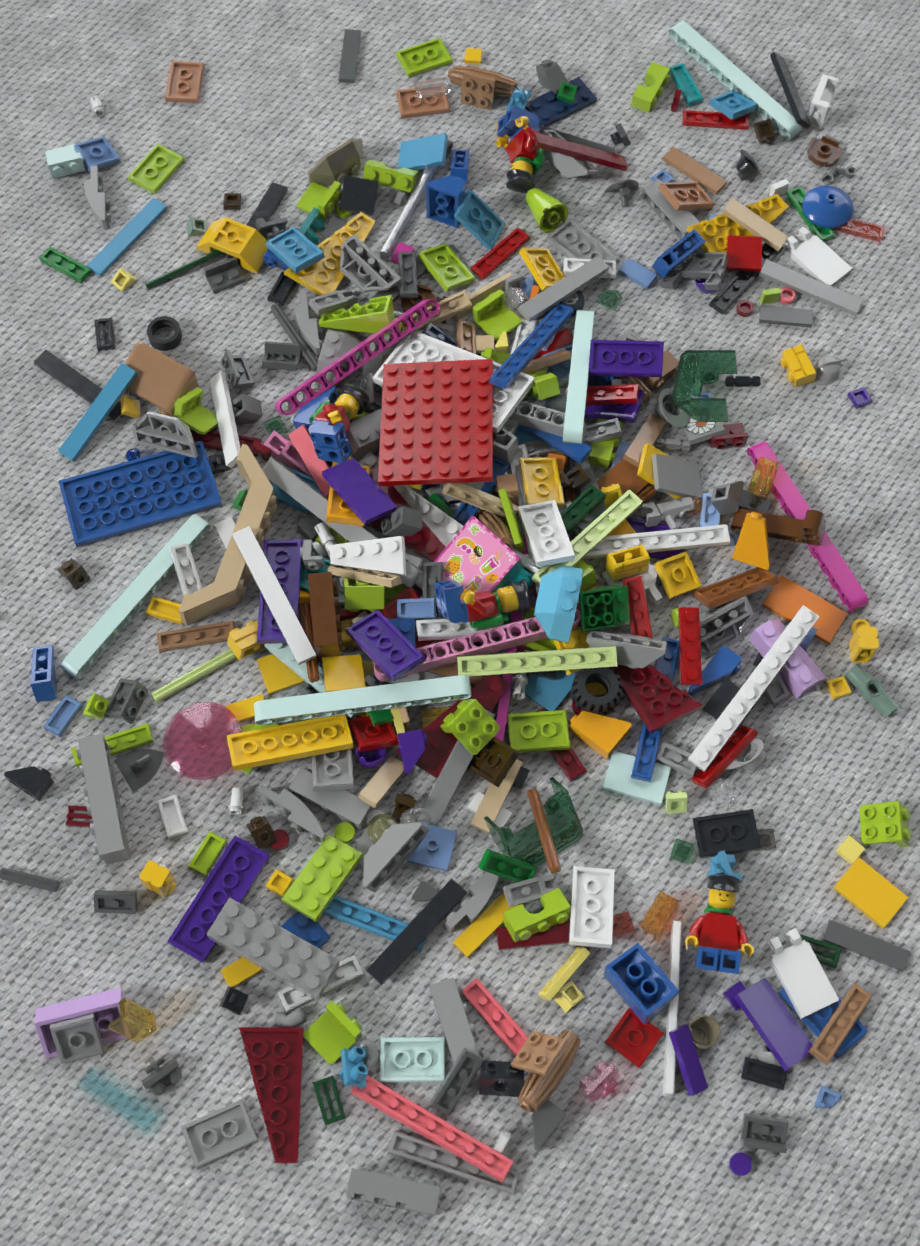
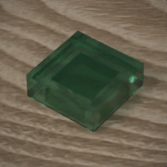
[263,415,287,436]
[669,838,695,865]

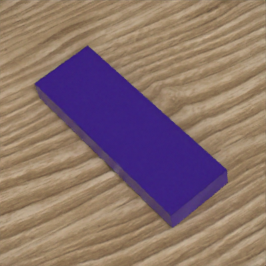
[668,1025,708,1096]

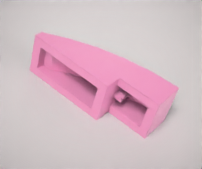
[263,430,311,476]

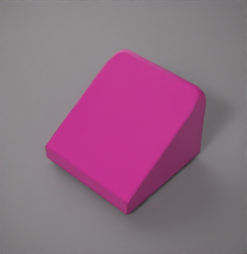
[391,242,414,264]

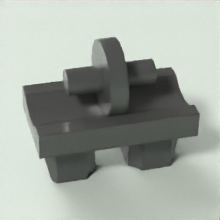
[255,214,288,239]
[142,1056,182,1096]

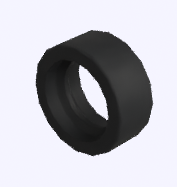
[147,316,182,351]

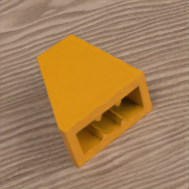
[732,512,771,570]
[569,710,632,760]

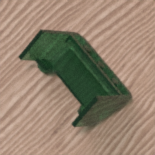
[672,350,738,422]
[484,777,583,867]

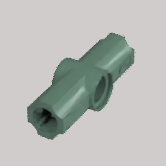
[845,664,899,718]

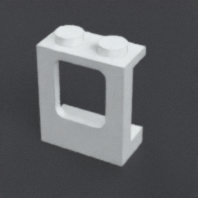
[808,74,838,129]

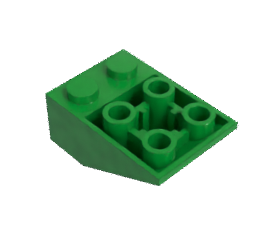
[579,585,630,631]

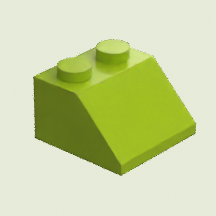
[343,577,384,612]

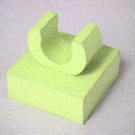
[665,790,688,814]

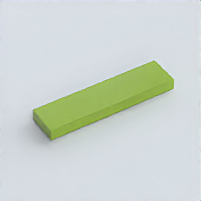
[71,723,154,767]

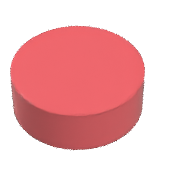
[779,287,796,304]

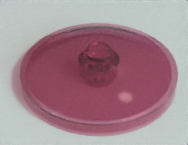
[163,702,242,780]

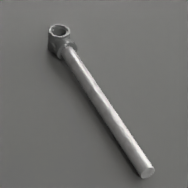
[380,140,453,258]

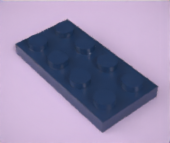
[525,77,597,127]

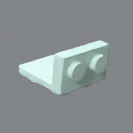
[45,144,86,179]

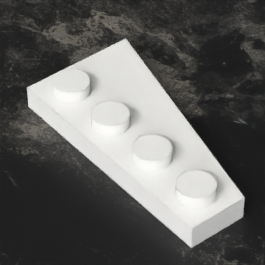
[330,536,406,575]

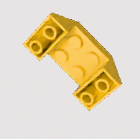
[196,217,268,274]

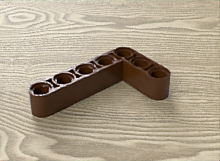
[730,509,826,546]

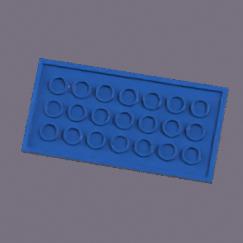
[58,441,222,547]

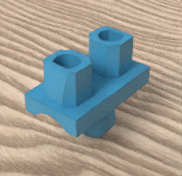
[507,87,531,111]
[707,851,743,885]
[339,1046,368,1089]

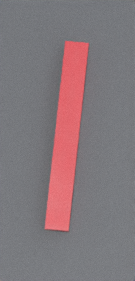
[351,1075,514,1183]

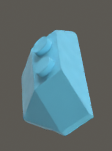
[534,565,583,643]

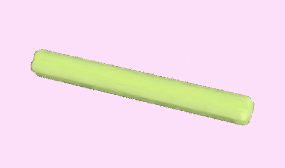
[152,649,237,703]

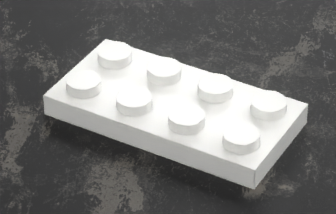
[518,500,575,567]
[569,866,615,948]

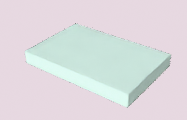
[603,751,671,805]
[380,1037,445,1083]

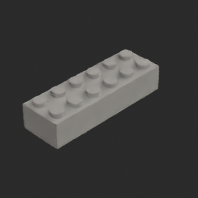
[76,733,131,864]
[207,897,339,1001]

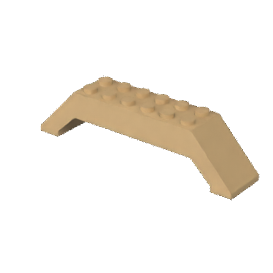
[178,444,278,625]

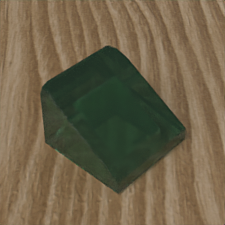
[597,290,623,311]

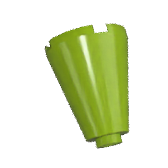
[525,188,568,233]

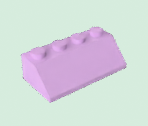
[749,619,827,699]
[34,987,131,1059]

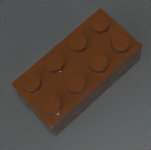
[308,572,344,661]

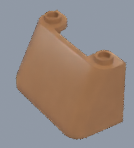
[123,342,199,417]

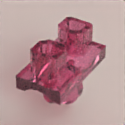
[580,1060,619,1103]

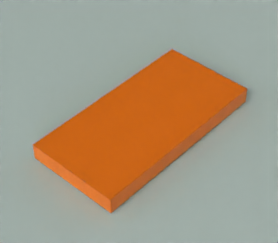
[762,575,848,645]

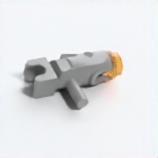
[640,497,701,530]

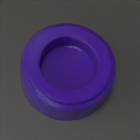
[729,1152,752,1176]

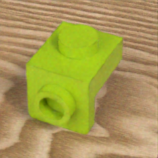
[83,693,110,719]

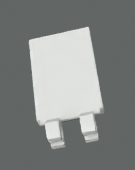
[784,227,853,286]
[767,928,839,1019]

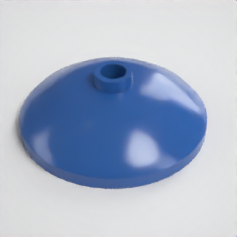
[802,185,854,228]

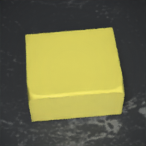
[111,268,137,292]
[495,331,509,353]
[553,981,585,1013]

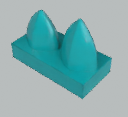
[299,207,325,244]

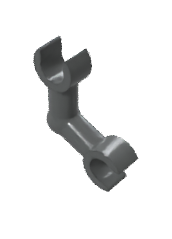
[822,166,855,185]

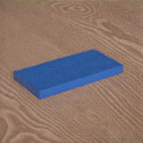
[778,987,868,1059]

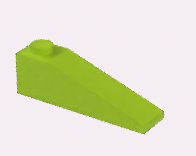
[319,295,394,334]

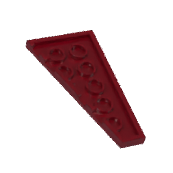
[366,466,446,562]
[608,664,703,734]
[395,675,509,779]
[239,1027,304,1164]

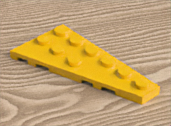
[686,194,789,252]
[284,212,376,296]

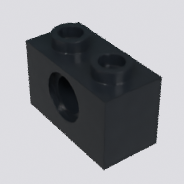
[479,1060,524,1097]

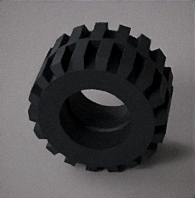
[571,667,622,715]

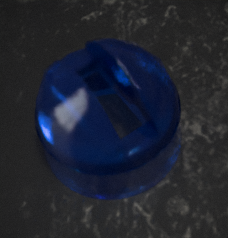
[125,448,140,461]

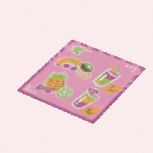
[434,516,520,593]

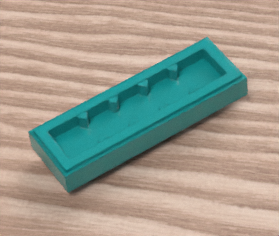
[669,63,704,107]

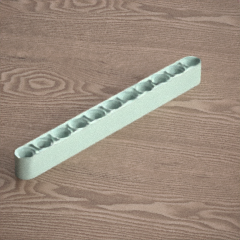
[668,21,802,140]
[563,310,594,444]
[61,514,211,679]
[254,675,472,725]

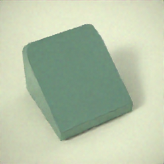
[186,217,208,237]

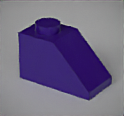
[397,729,428,774]

